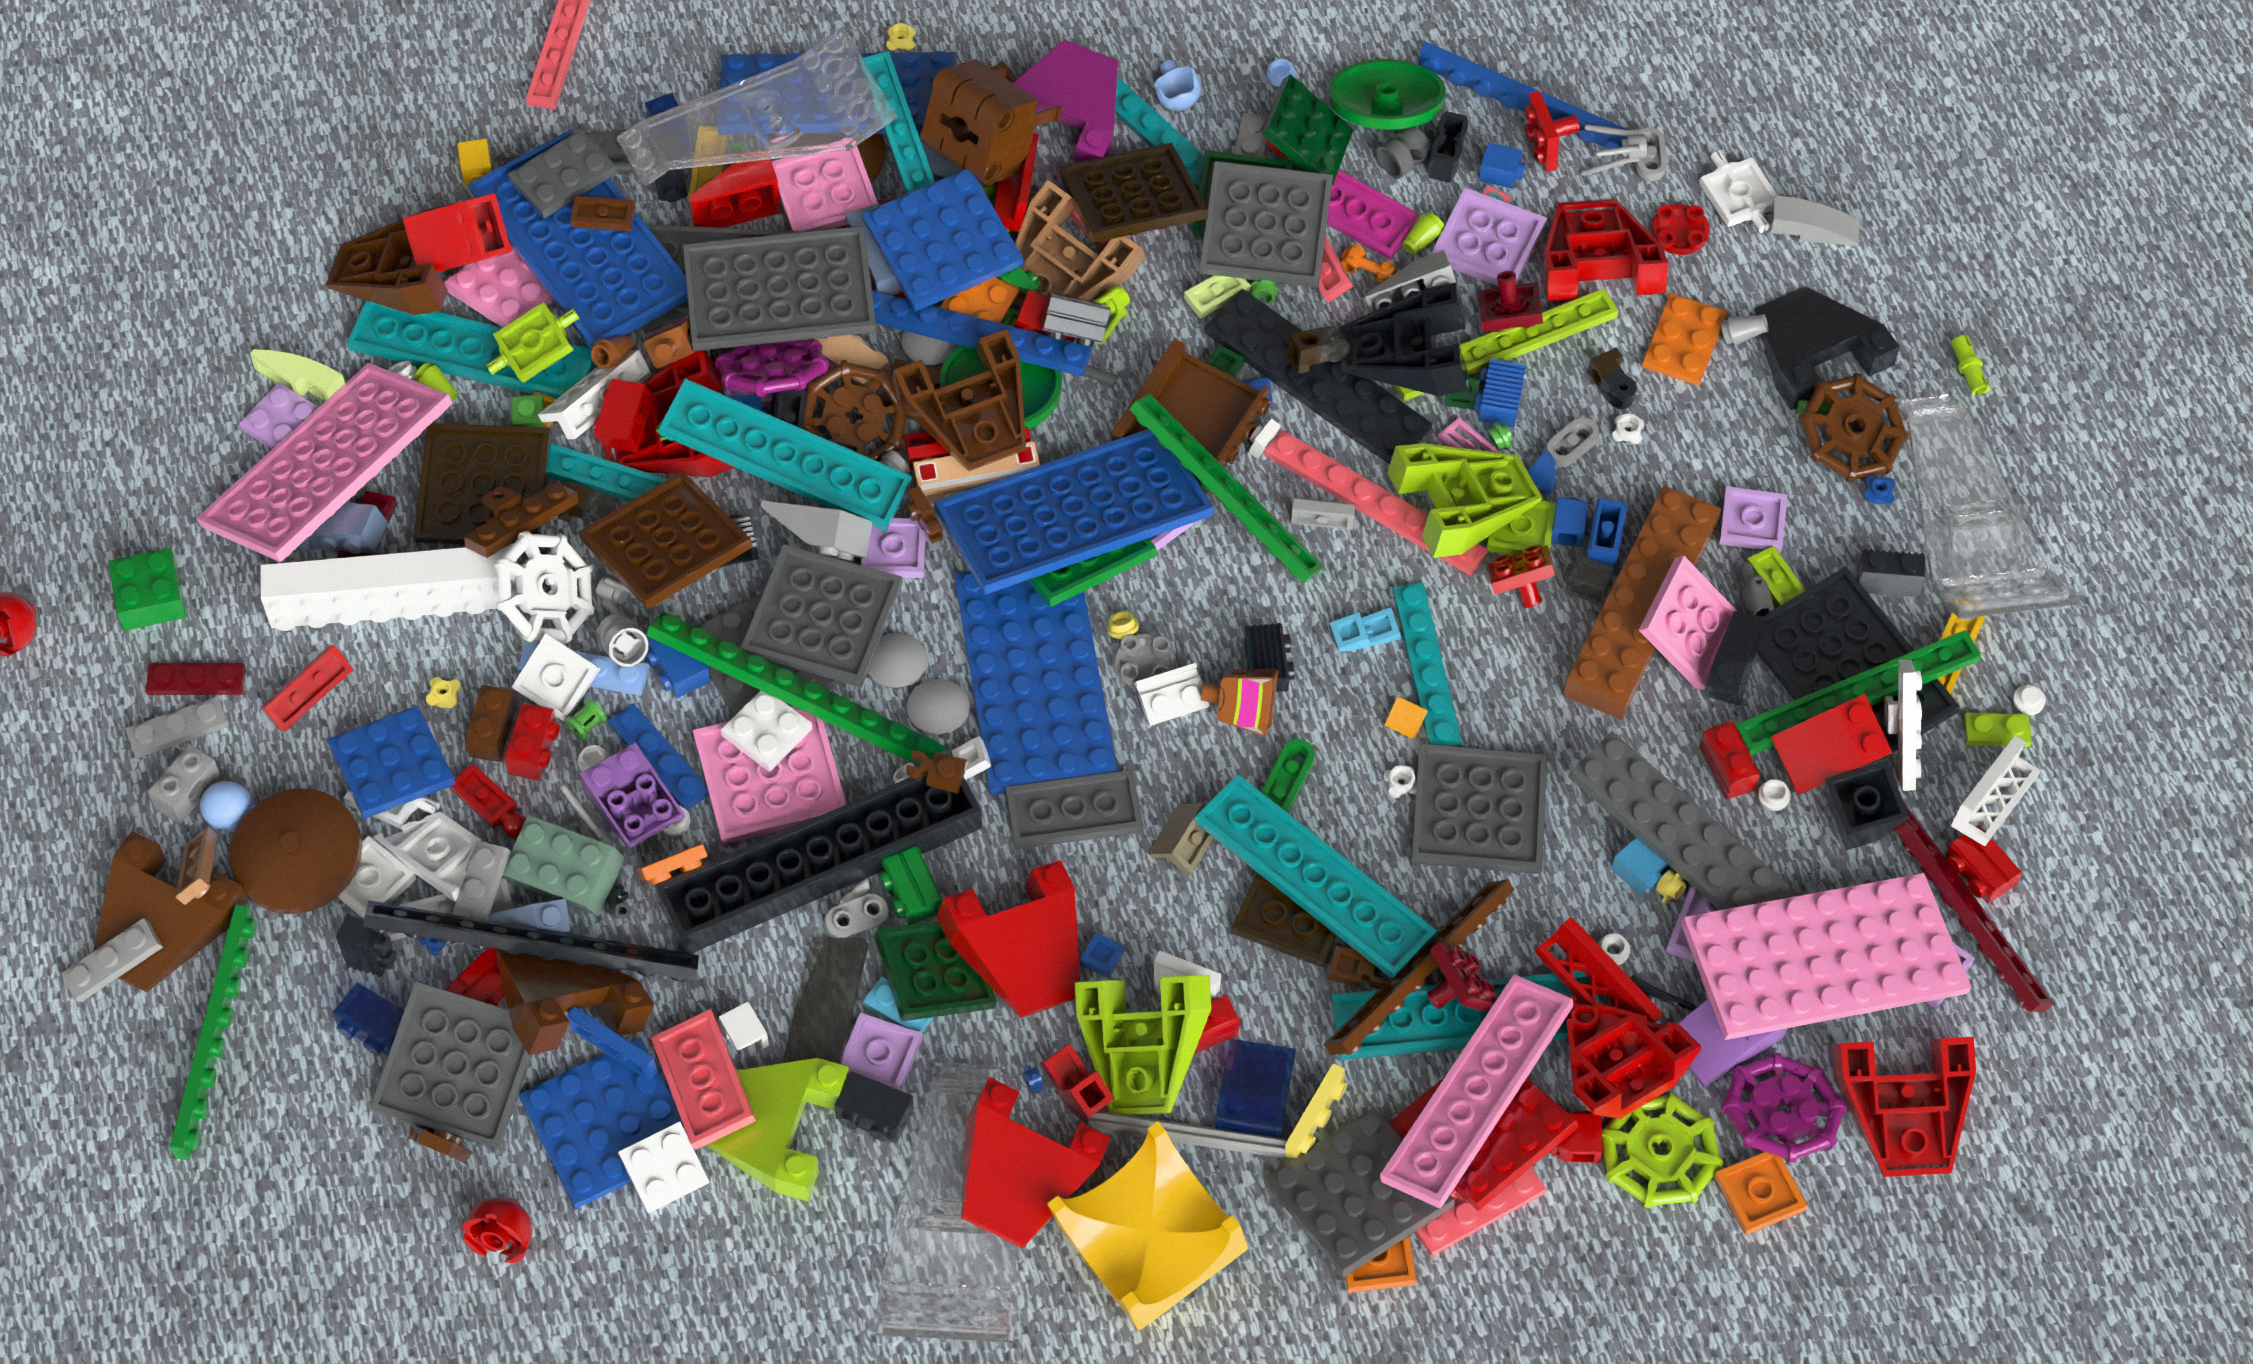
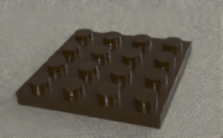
[1059,143,1208,243]
[413,423,552,544]

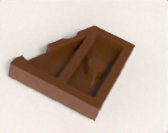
[408,1126,472,1164]

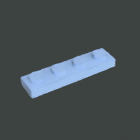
[517,642,649,696]

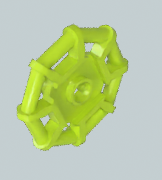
[1602,1092,1724,1209]

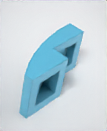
[1330,607,1402,652]

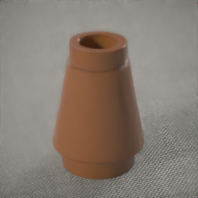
[591,334,633,368]

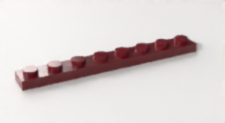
[1893,801,2054,1012]

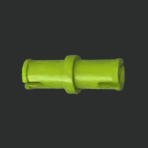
[1950,335,1990,396]

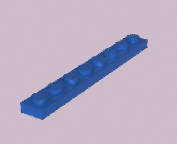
[1419,42,1628,149]
[872,291,1092,377]

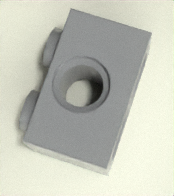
[148,744,221,824]

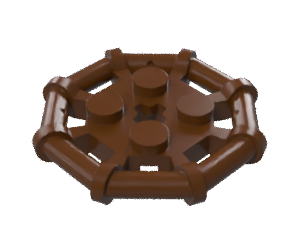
[802,360,908,462]
[1798,373,1909,482]

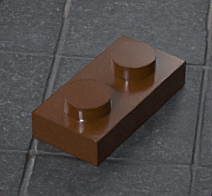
[570,196,636,232]

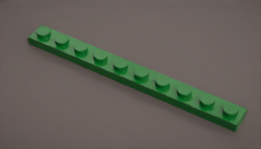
[646,611,946,766]

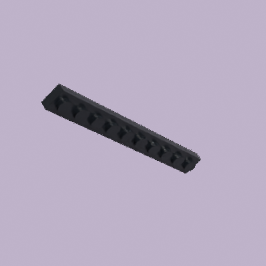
[363,900,699,982]

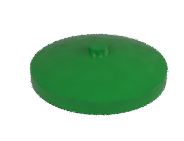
[1329,59,1446,129]
[940,345,1062,429]

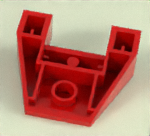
[1542,199,1668,302]
[604,350,736,477]
[936,860,1080,1018]
[1832,1037,1976,1177]
[961,1077,1111,1249]

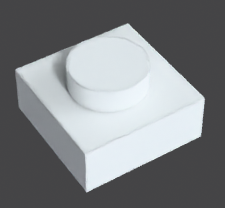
[1248,419,1281,459]
[951,736,991,780]

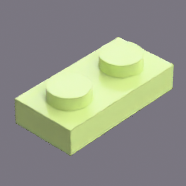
[1184,275,1251,319]

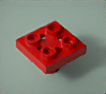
[1524,91,1580,172]
[1488,545,1555,608]

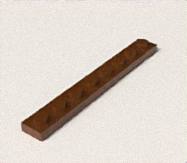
[1323,879,1514,1055]

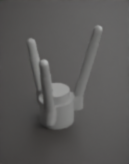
[1580,124,1647,176]
[596,574,678,615]
[560,784,616,848]

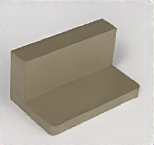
[1148,803,1214,874]

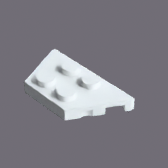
[372,812,482,902]

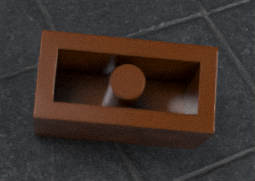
[465,685,517,762]

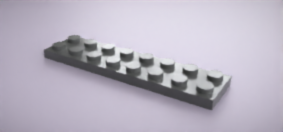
[1568,731,1801,910]

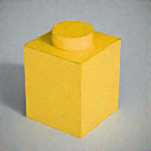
[458,139,493,187]

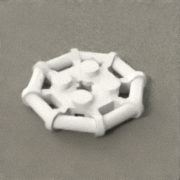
[494,531,595,644]

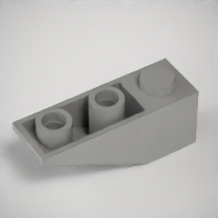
[1365,250,1459,313]

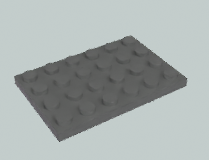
[683,226,876,351]

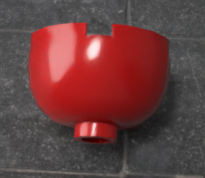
[0,592,37,657]
[462,1197,533,1264]

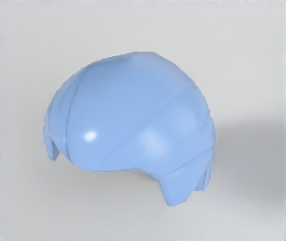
[1154,60,1201,111]
[199,781,256,832]

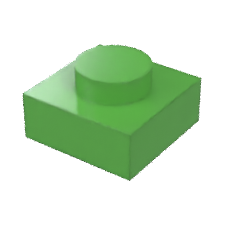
[512,395,545,427]

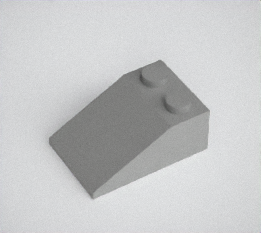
[761,501,873,562]

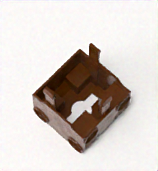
[920,59,1063,185]

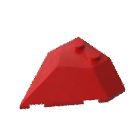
[1564,994,1701,1119]

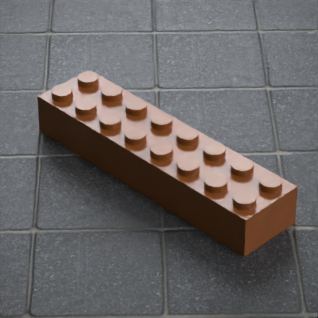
[1564,485,1721,720]

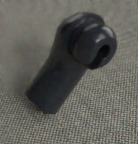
[606,884,631,919]

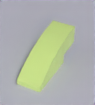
[250,349,345,402]

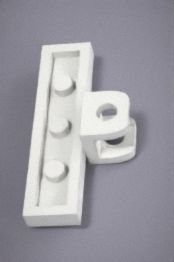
[1884,659,1922,791]

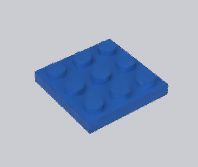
[327,705,455,819]

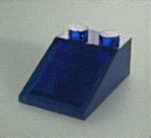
[1215,1039,1296,1138]

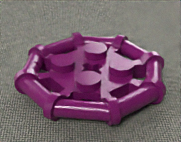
[715,339,829,397]
[1721,1053,1847,1163]

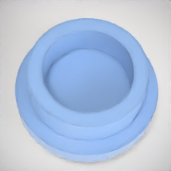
[1266,59,1296,87]

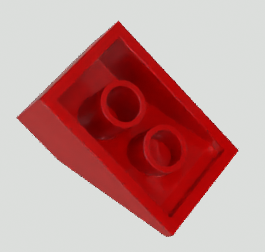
[689,152,781,228]
[1770,694,1893,796]

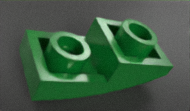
[995,267,1043,295]

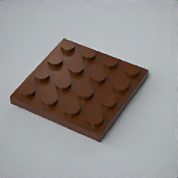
[579,471,753,610]

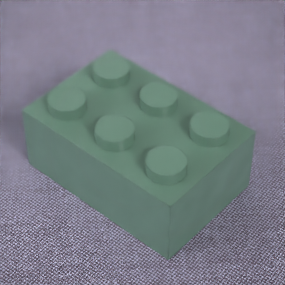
[503,815,625,917]

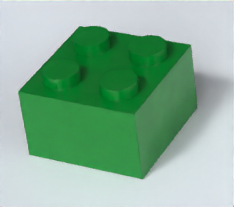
[108,547,187,631]

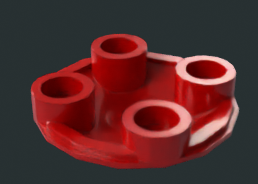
[1651,204,1710,255]

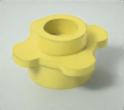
[886,23,916,51]
[426,677,461,708]
[1656,870,1686,905]

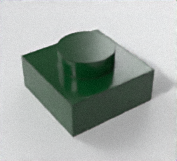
[1206,345,1245,378]
[1445,377,1479,410]

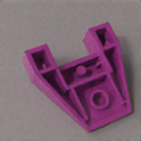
[1014,40,1118,162]

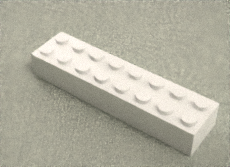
[261,543,521,631]

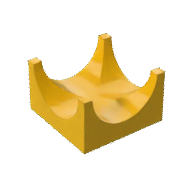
[1047,1121,1248,1331]

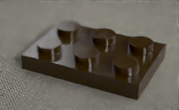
[1231,874,1337,968]

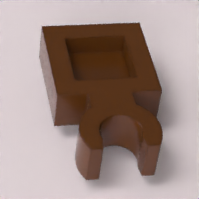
[905,486,943,544]
[906,751,967,793]
[1327,945,1385,989]

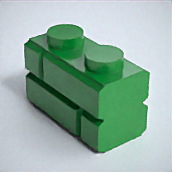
[879,846,943,925]

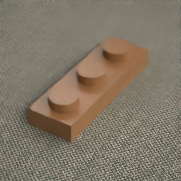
[175,827,217,905]

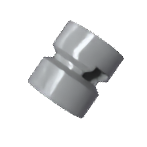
[596,614,649,667]

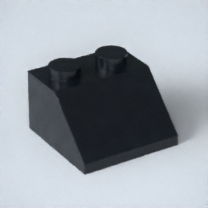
[1825,760,1909,850]

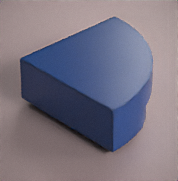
[1528,451,1557,495]

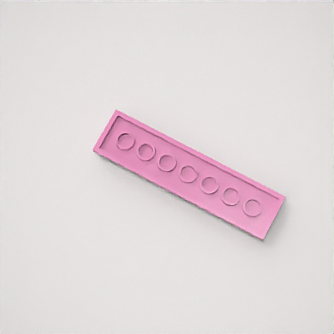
[1380,975,1573,1209]

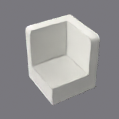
[719,1002,769,1050]

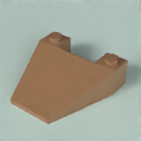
[1012,180,1146,308]

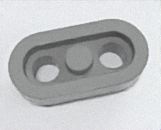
[1636,127,1667,181]
[1546,418,1599,467]
[823,894,888,940]

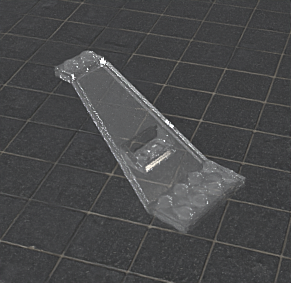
[617,26,898,187]

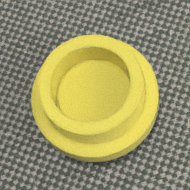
[1107,611,1139,640]

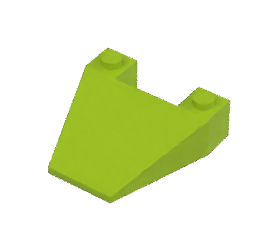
[1387,443,1542,558]
[1075,975,1212,1115]
[705,1058,850,1201]

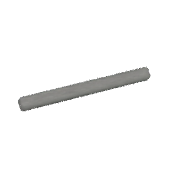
[1088,1111,1287,1158]

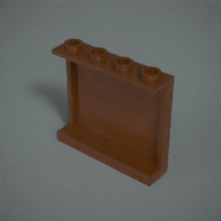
[1110,338,1271,495]

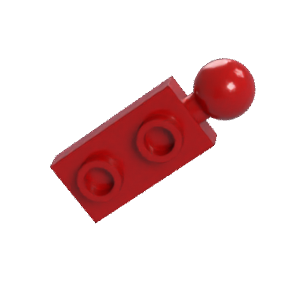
[450,764,526,839]

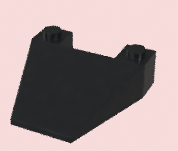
[1339,282,1469,396]
[1754,286,1900,411]

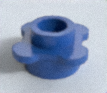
[1864,475,1896,505]

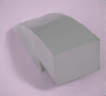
[1770,195,1859,246]

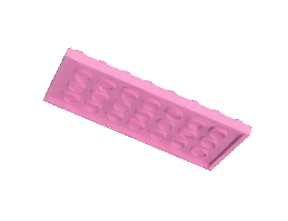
[196,363,453,562]
[1681,873,1971,1040]

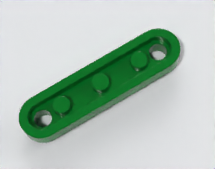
[1261,739,1315,814]

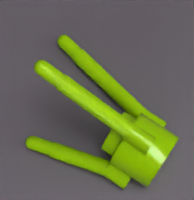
[1092,285,1130,345]

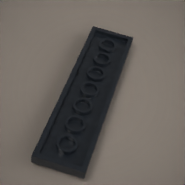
[1204,288,1433,465]

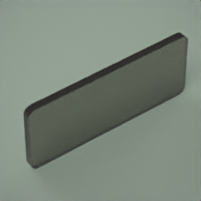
[783,937,868,1064]

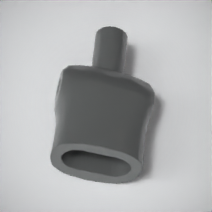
[1740,563,1774,617]

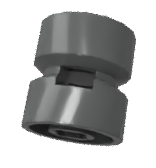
[1376,126,1432,179]

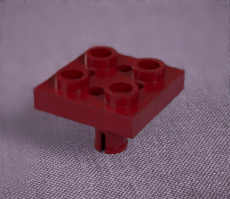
[1479,271,1543,332]
[1427,942,1496,1013]

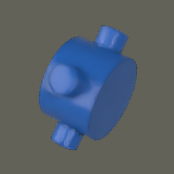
[421,937,449,956]
[1022,1065,1043,1093]

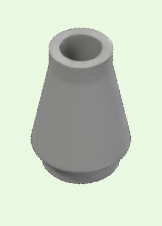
[1722,314,1768,346]

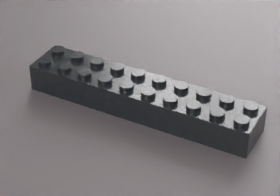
[655,776,983,954]

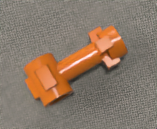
[1340,244,1397,283]

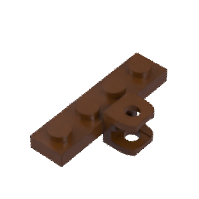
[464,482,579,558]

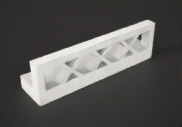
[538,350,652,440]
[1951,736,2041,846]

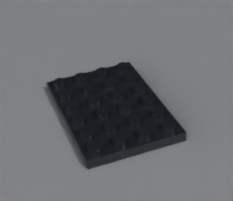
[1756,566,1960,769]

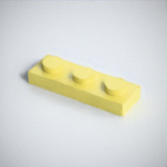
[1285,1063,1347,1160]

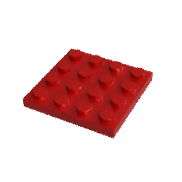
[1388,1077,1578,1211]

